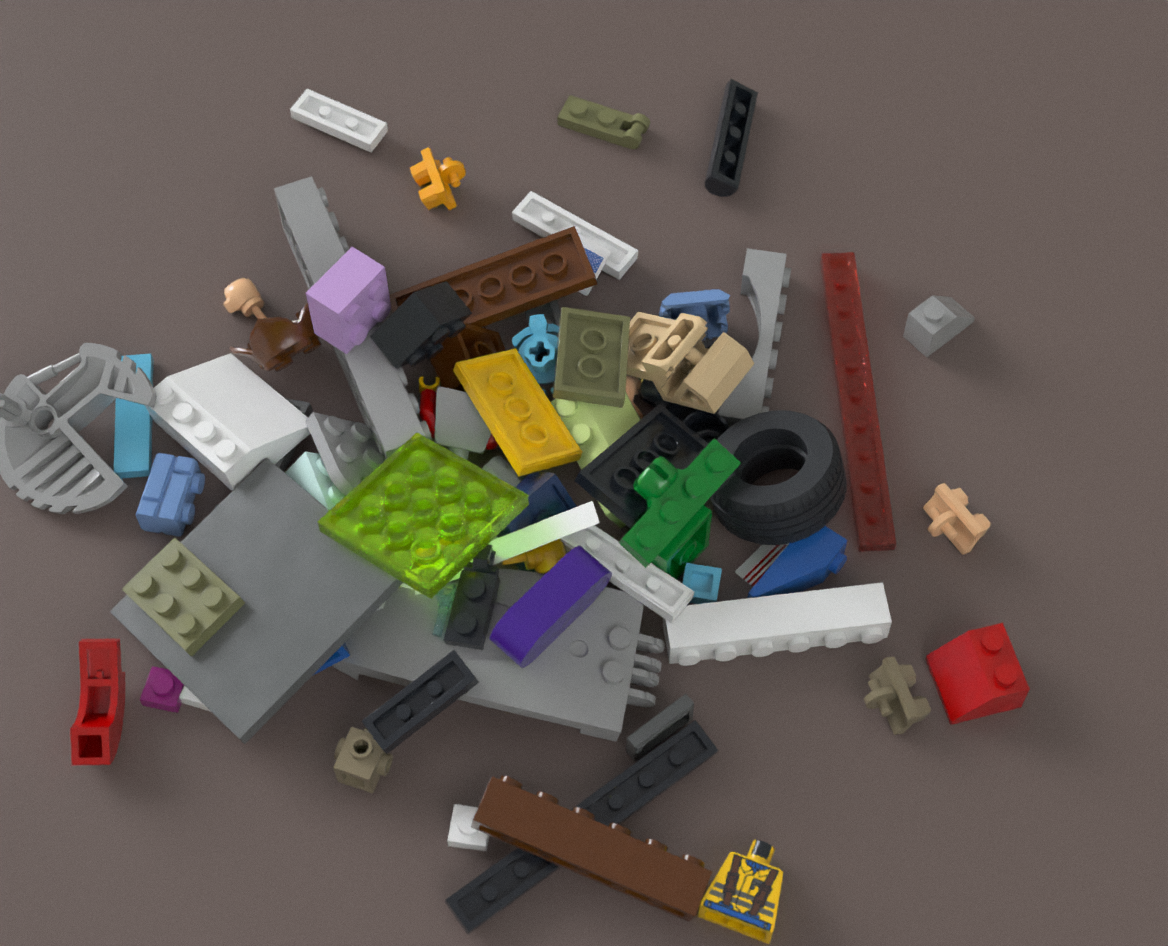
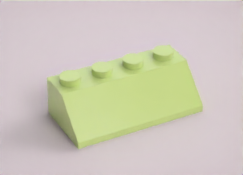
[551,392,641,528]

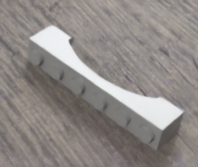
[718,248,791,427]

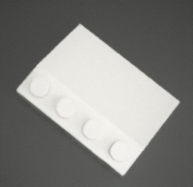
[145,353,310,491]

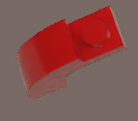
[70,638,126,765]

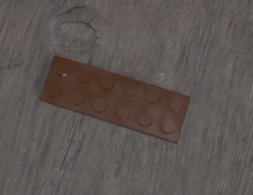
[389,226,597,327]

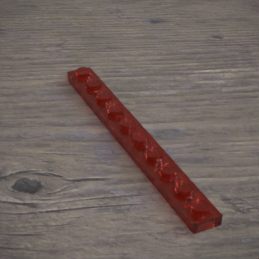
[820,252,896,552]

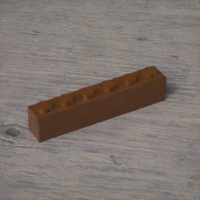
[471,776,712,922]

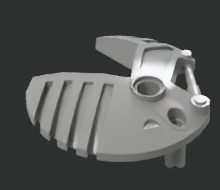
[0,343,156,514]

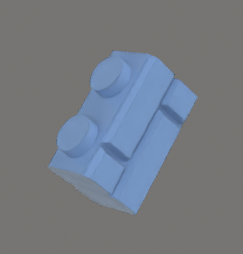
[135,453,205,537]

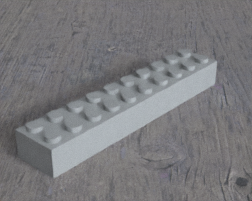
[274,176,435,487]

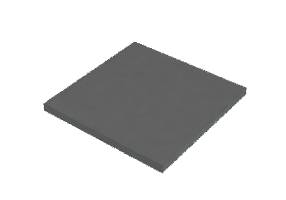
[110,458,407,744]

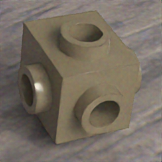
[333,727,393,794]

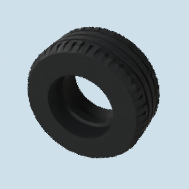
[710,410,847,545]

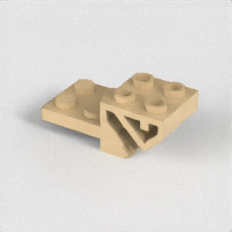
[627,312,754,414]

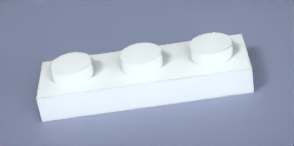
[290,89,388,152]

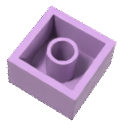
[306,247,391,354]

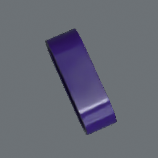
[489,545,612,668]

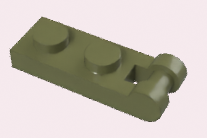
[557,95,651,149]

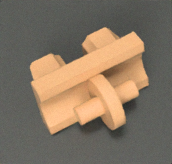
[923,483,991,555]

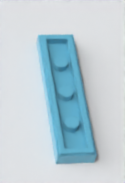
[114,353,153,479]

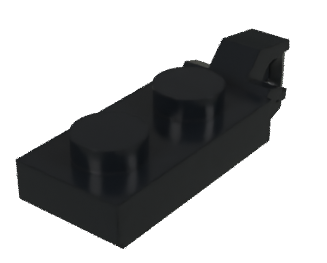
[444,543,500,650]

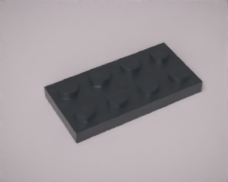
[574,404,708,528]

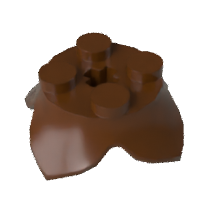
[229,303,322,372]

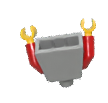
[419,376,499,472]

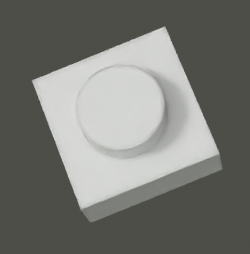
[447,804,489,852]

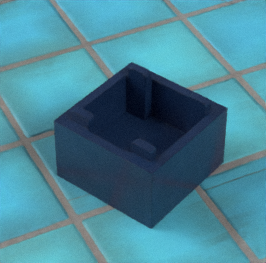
[483,471,577,572]

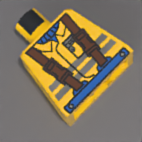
[698,840,783,944]

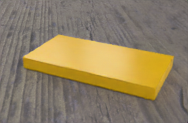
[453,348,583,477]

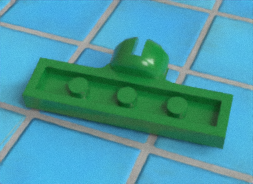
[618,438,741,568]

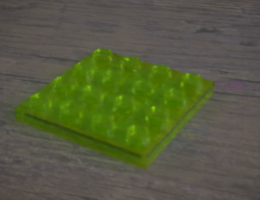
[317,432,529,599]

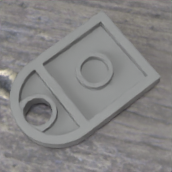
[305,412,393,508]

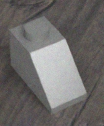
[903,295,975,358]

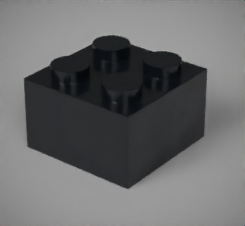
[370,281,472,369]

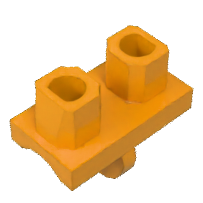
[410,147,466,210]

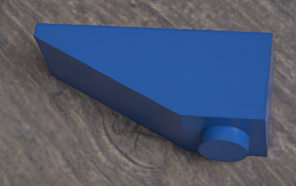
[747,526,848,598]

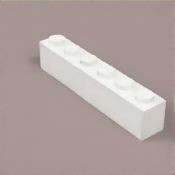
[663,582,892,666]

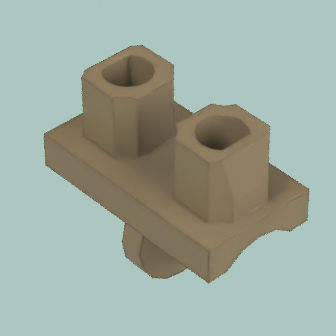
[863,656,931,735]

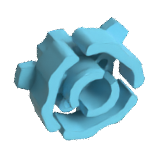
[512,314,559,396]

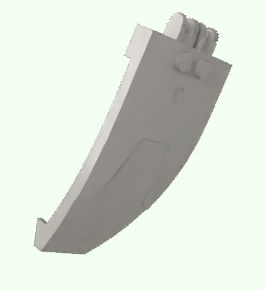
[332,569,665,742]

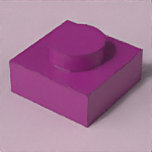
[140,666,184,713]

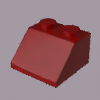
[925,623,1030,725]

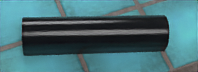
[705,79,758,197]

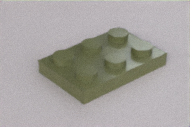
[553,307,630,408]
[122,537,245,657]

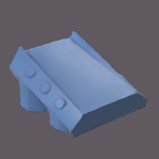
[659,289,730,341]

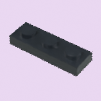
[362,650,479,754]

